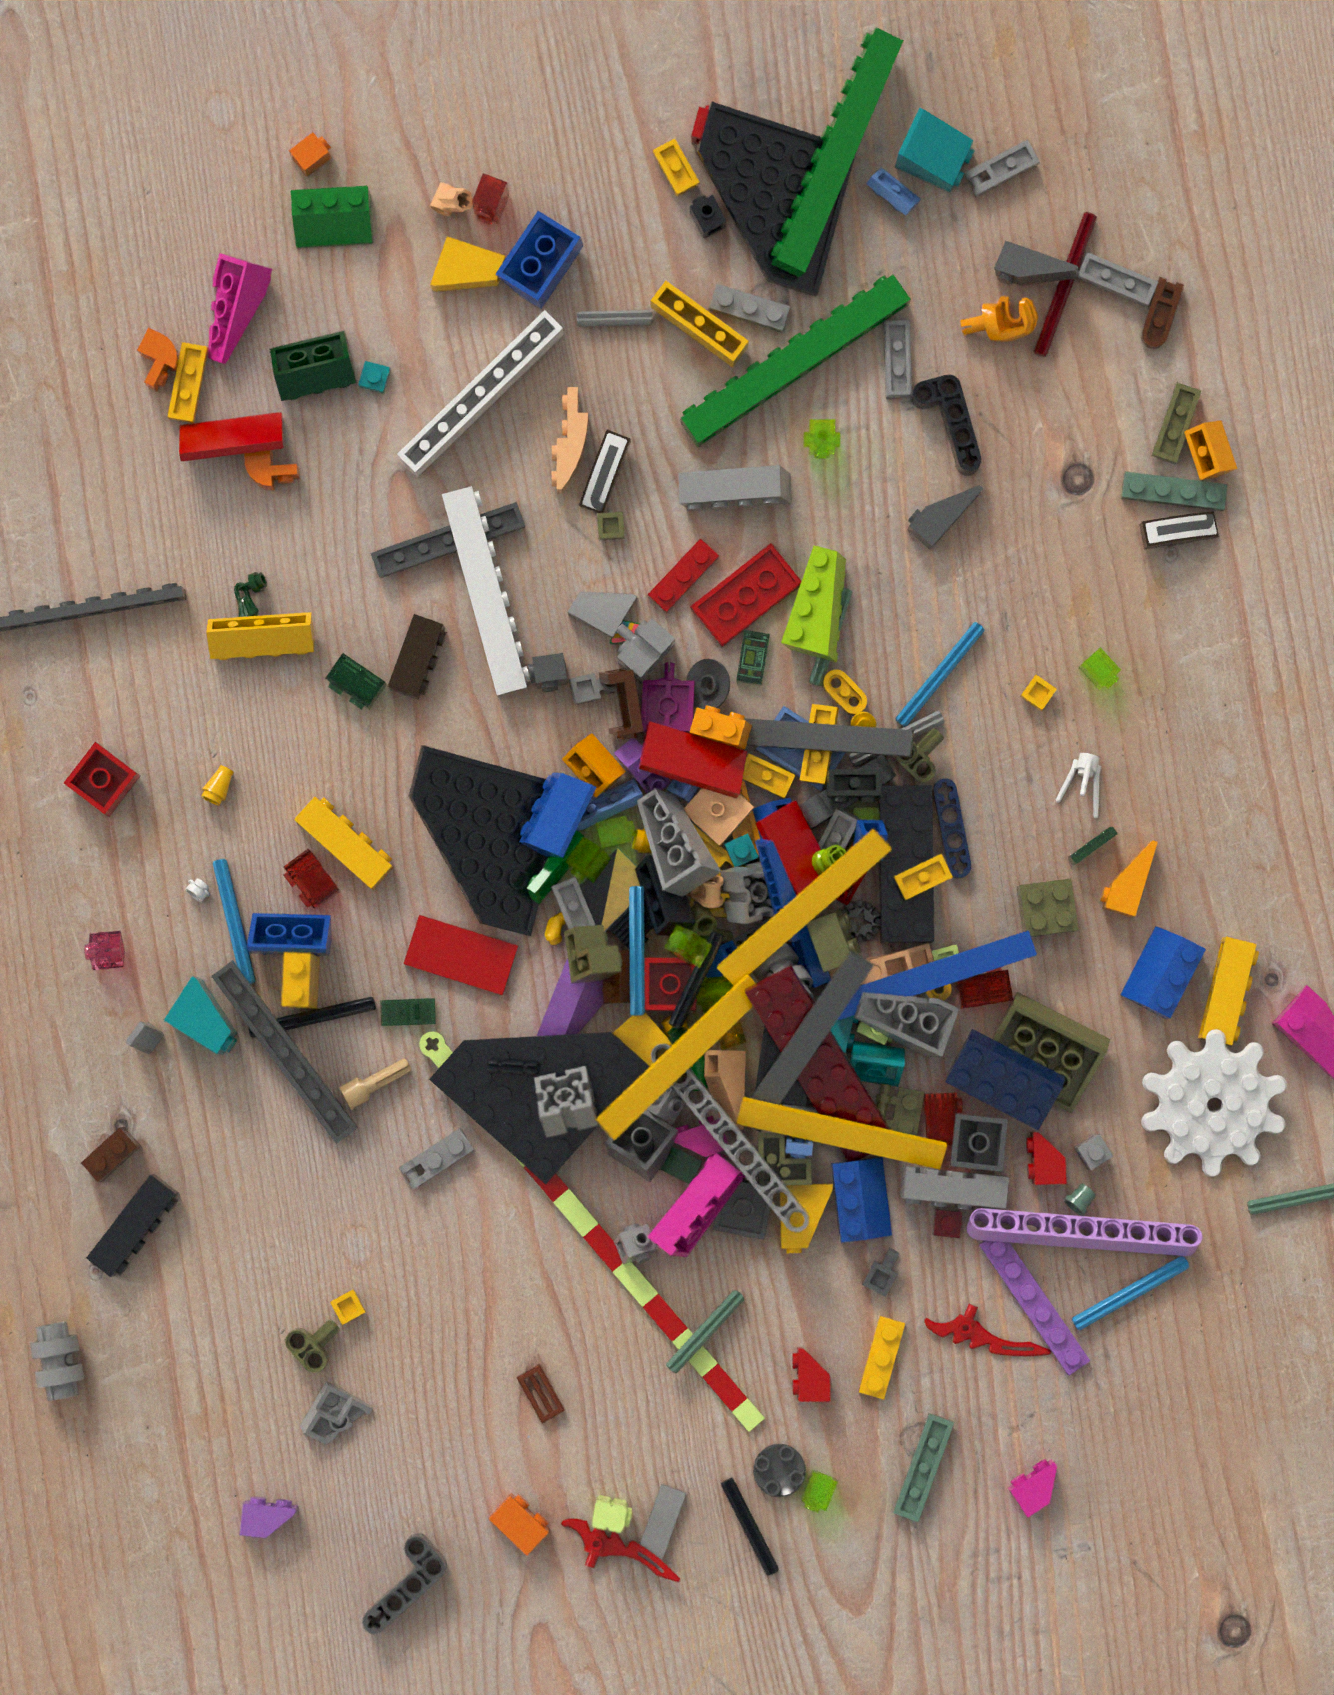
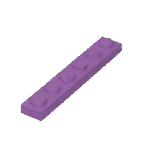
[979,1241,1090,1375]

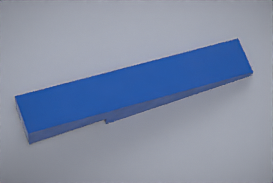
[755,839,831,988]

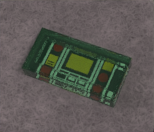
[736,630,770,686]
[1068,826,1118,866]

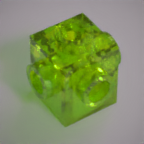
[803,419,840,459]

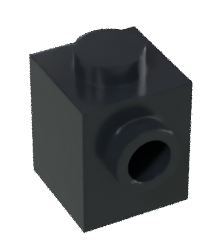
[690,194,727,239]

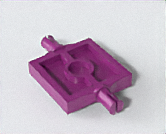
[641,662,695,733]

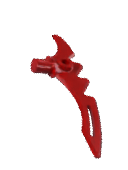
[924,1304,1051,1356]
[561,1518,680,1582]

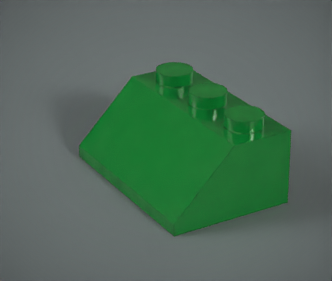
[291,185,373,248]

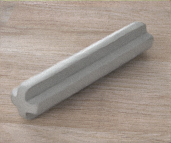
[577,310,653,327]

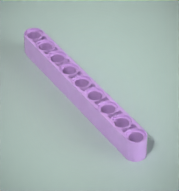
[967,1208,1202,1256]

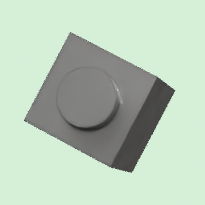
[1074,1134,1114,1170]

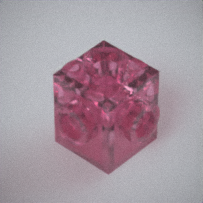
[84,931,125,970]

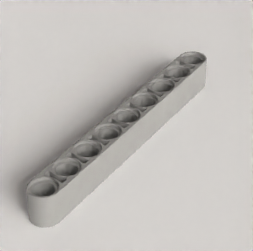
[651,1044,810,1232]

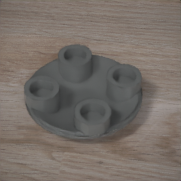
[753,1444,806,1497]

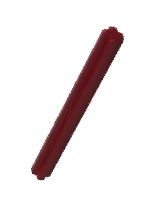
[1034,212,1097,357]

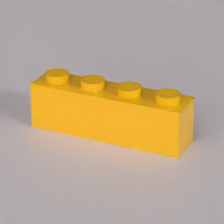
[650,280,749,368]
[206,612,315,660]
[294,797,394,890]
[1198,937,1259,1046]

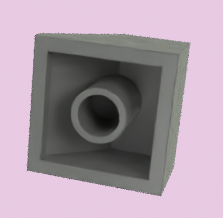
[605,1110,678,1182]
[950,1114,1008,1172]

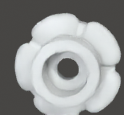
[185,878,210,902]

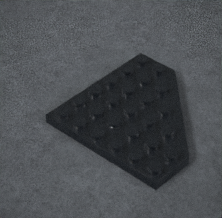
[697,102,855,296]
[408,745,549,936]
[429,1032,650,1184]

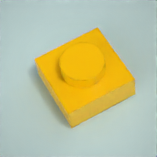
[1020,675,1057,711]
[330,1289,366,1325]

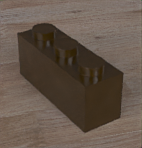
[387,614,447,700]

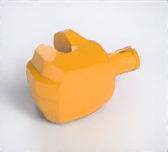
[960,296,1039,342]

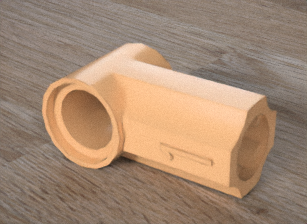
[430,183,474,217]

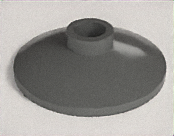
[686,659,730,710]

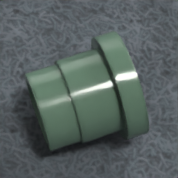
[1063,1183,1096,1216]

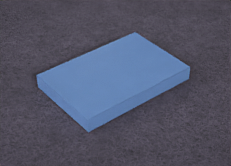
[756,706,845,791]

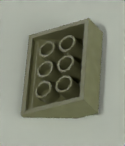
[992,992,1110,1114]

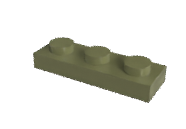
[1151,382,1201,464]

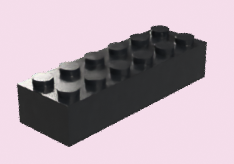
[878,785,934,943]

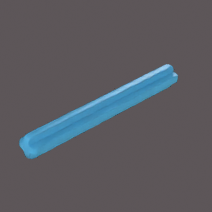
[896,622,985,727]
[213,859,256,984]
[629,886,645,1016]
[1072,1256,1189,1330]

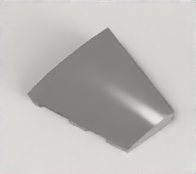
[568,592,637,638]
[300,1382,373,1444]

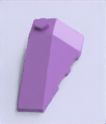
[537,958,603,1036]

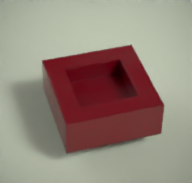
[933,1209,962,1238]

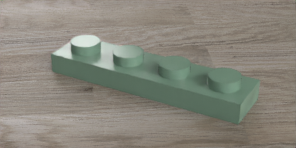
[1121,472,1227,511]
[893,1413,954,1522]

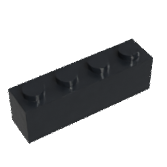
[86,1174,179,1277]

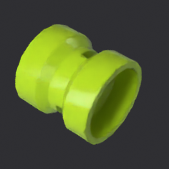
[812,845,846,875]

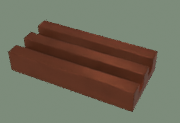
[517,1364,565,1423]

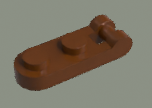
[1141,277,1184,349]

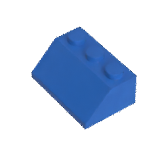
[496,211,584,309]
[519,773,596,858]
[247,913,332,956]
[1120,926,1206,1019]
[831,1157,892,1243]

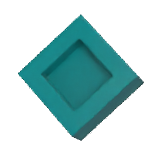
[358,361,391,394]
[724,833,759,867]

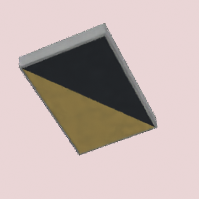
[579,846,640,932]

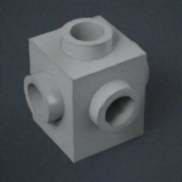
[647,1085,685,1125]
[614,1223,657,1265]

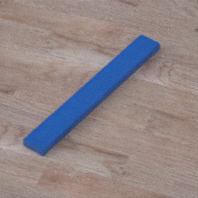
[837,930,1037,1021]

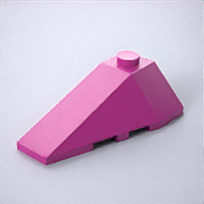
[208,253,272,364]
[1271,985,1334,1080]

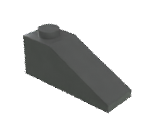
[994,241,1079,285]
[907,485,983,550]

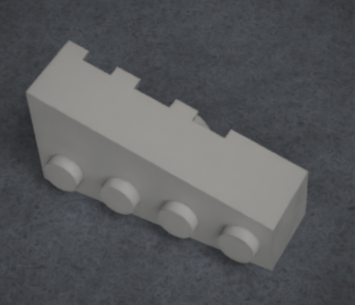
[678,465,791,511]
[637,788,721,896]
[900,1166,1009,1210]

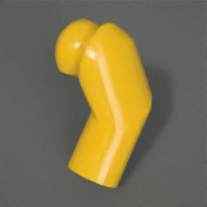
[545,912,566,945]

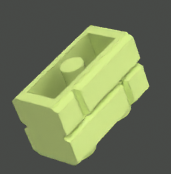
[592,1495,632,1533]

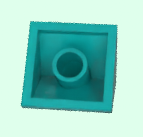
[850,1041,905,1087]

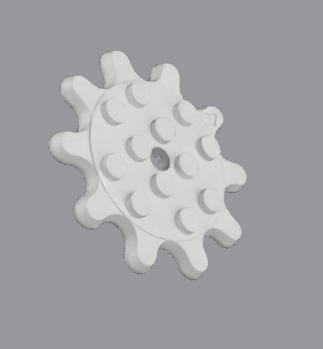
[1141,1029,1287,1177]

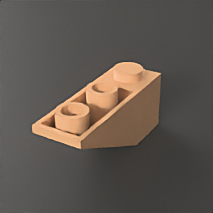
[704,1050,746,1130]

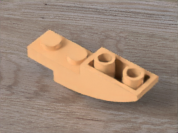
[552,387,588,494]
[828,943,934,985]

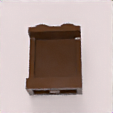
[599,668,644,740]

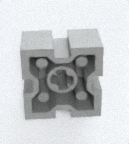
[616,618,675,683]
[720,861,774,924]
[534,1066,598,1137]

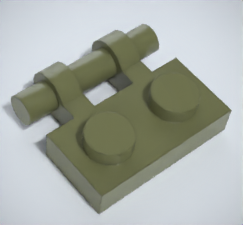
[875,1084,925,1136]

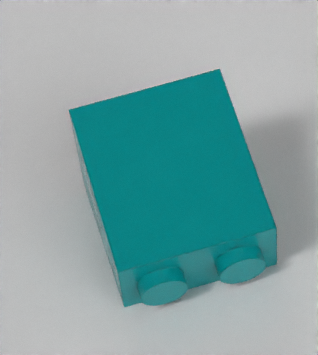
[895,107,975,192]
[164,976,237,1055]

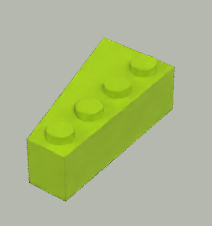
[781,545,846,663]

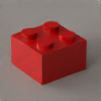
[64,742,141,817]
[644,958,697,1011]

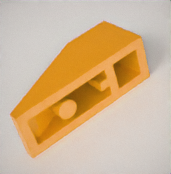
[1100,840,1158,918]

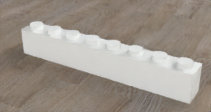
[397,310,564,478]
[442,486,531,696]

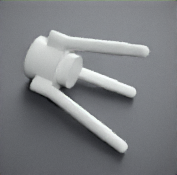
[1056,753,1101,819]

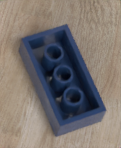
[945,1029,1065,1130]

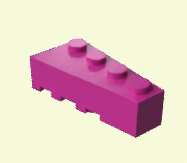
[647,1153,745,1257]

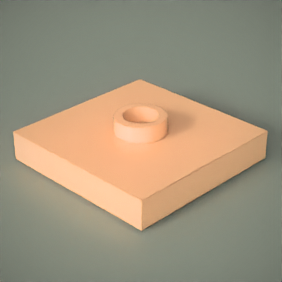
[684,788,755,846]

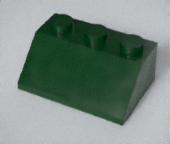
[270,331,356,401]

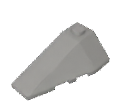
[854,993,959,1057]

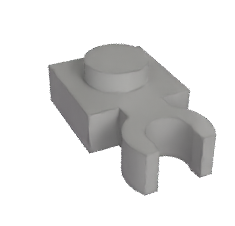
[568,673,617,705]

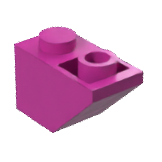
[674,1115,729,1157]
[1008,1459,1057,1517]

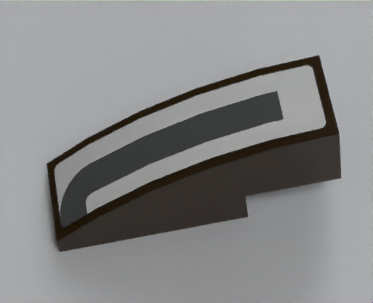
[579,430,631,513]
[1139,511,1219,550]

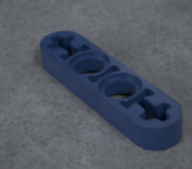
[933,778,971,879]

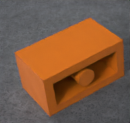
[489,1493,549,1556]

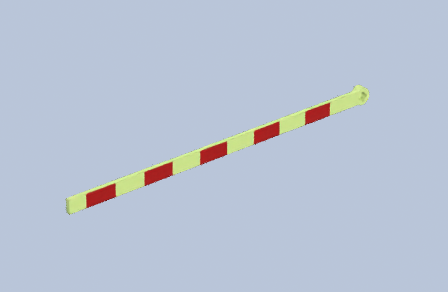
[419,1031,765,1432]

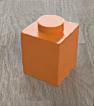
[289,132,331,177]

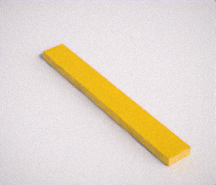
[717,828,892,985]
[595,975,756,1140]
[737,1097,947,1170]

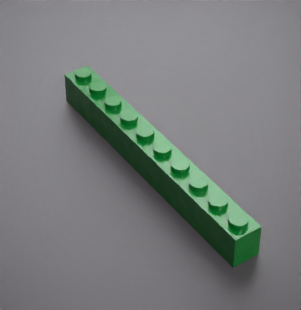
[771,27,904,277]
[681,274,911,447]

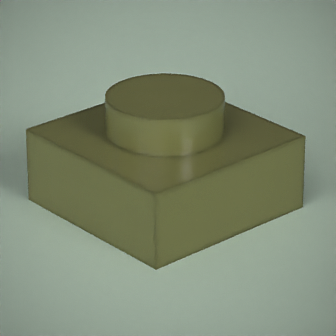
[597,512,625,540]

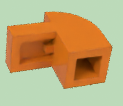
[137,327,179,392]
[244,450,300,490]

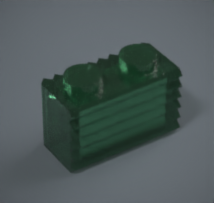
[325,653,387,710]

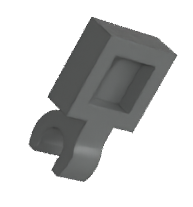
[862,1247,899,1297]

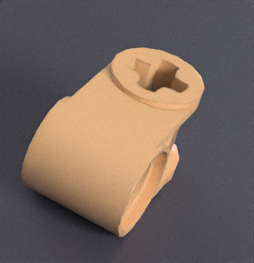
[686,875,724,908]

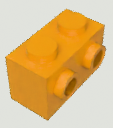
[1184,420,1238,480]
[690,705,752,750]
[562,733,626,798]

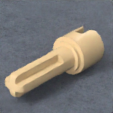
[339,1058,411,1110]

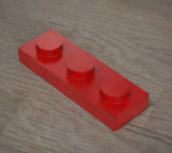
[648,538,719,613]

